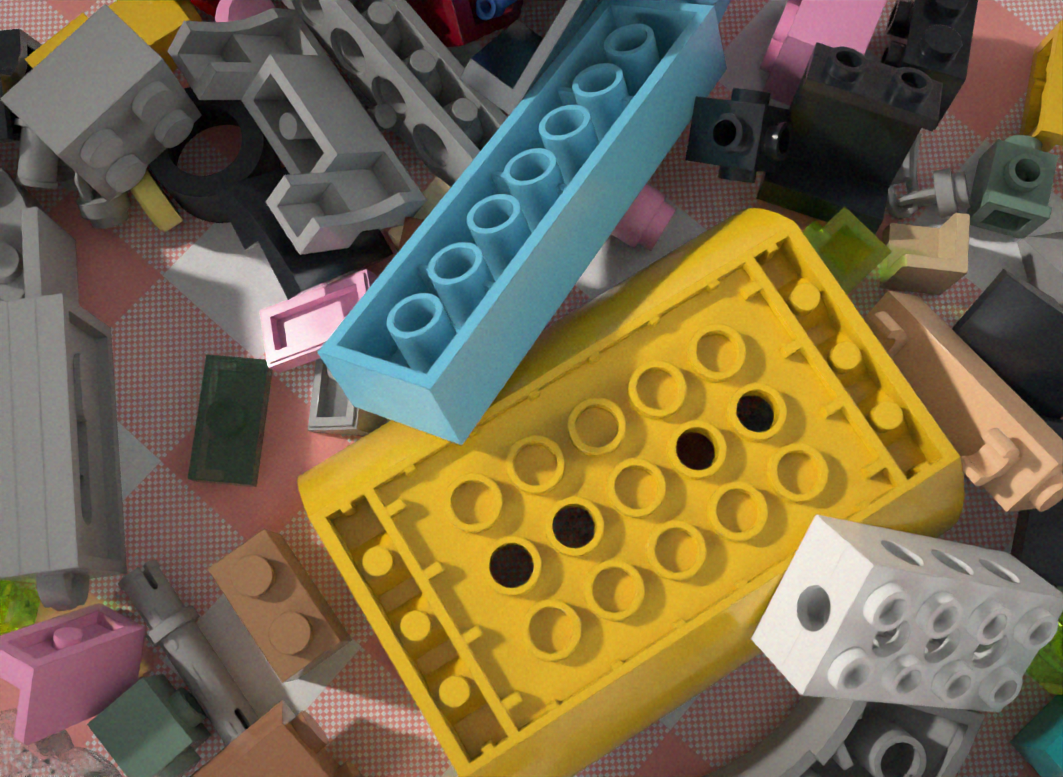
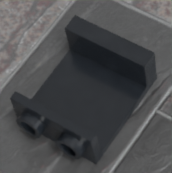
[460,0,600,115]
[756,42,943,238]

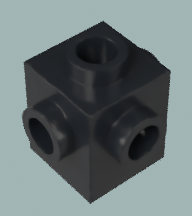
[685,88,793,183]

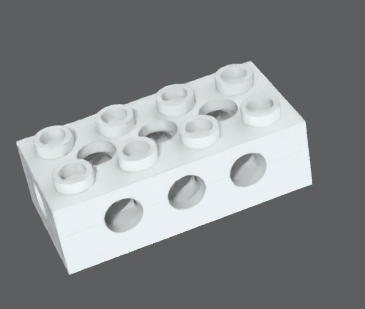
[751,514,1063,713]

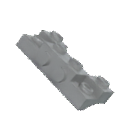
[168,8,427,255]

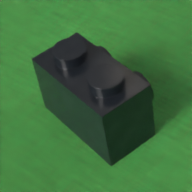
[880,0,978,130]

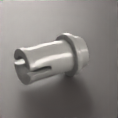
[14,118,60,190]

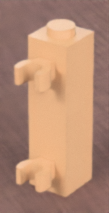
[863,291,1063,512]

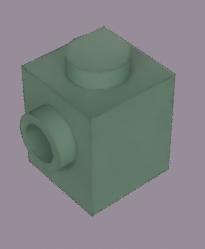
[87,674,212,777]

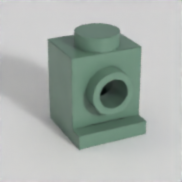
[966,135,1058,239]

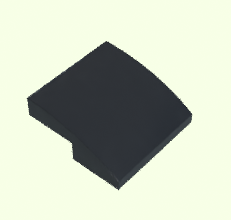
[215,167,393,300]
[952,269,1063,419]

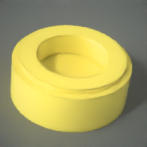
[130,168,184,232]

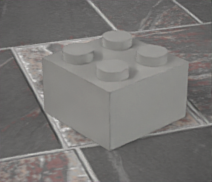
[0,4,202,202]

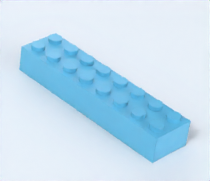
[317,0,727,445]

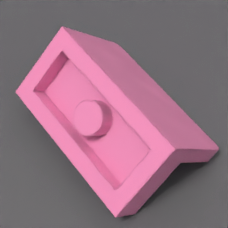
[0,603,146,745]

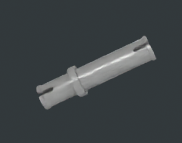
[118,560,259,747]

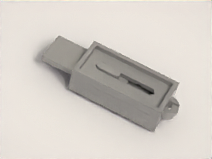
[0,207,127,611]

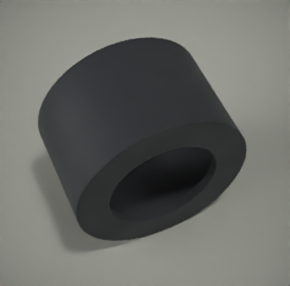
[148,87,280,223]

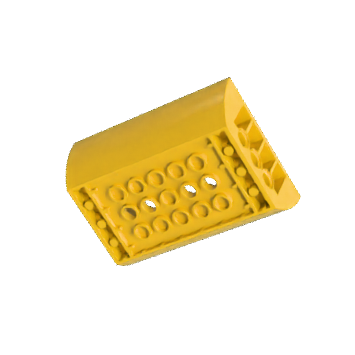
[297,208,965,777]

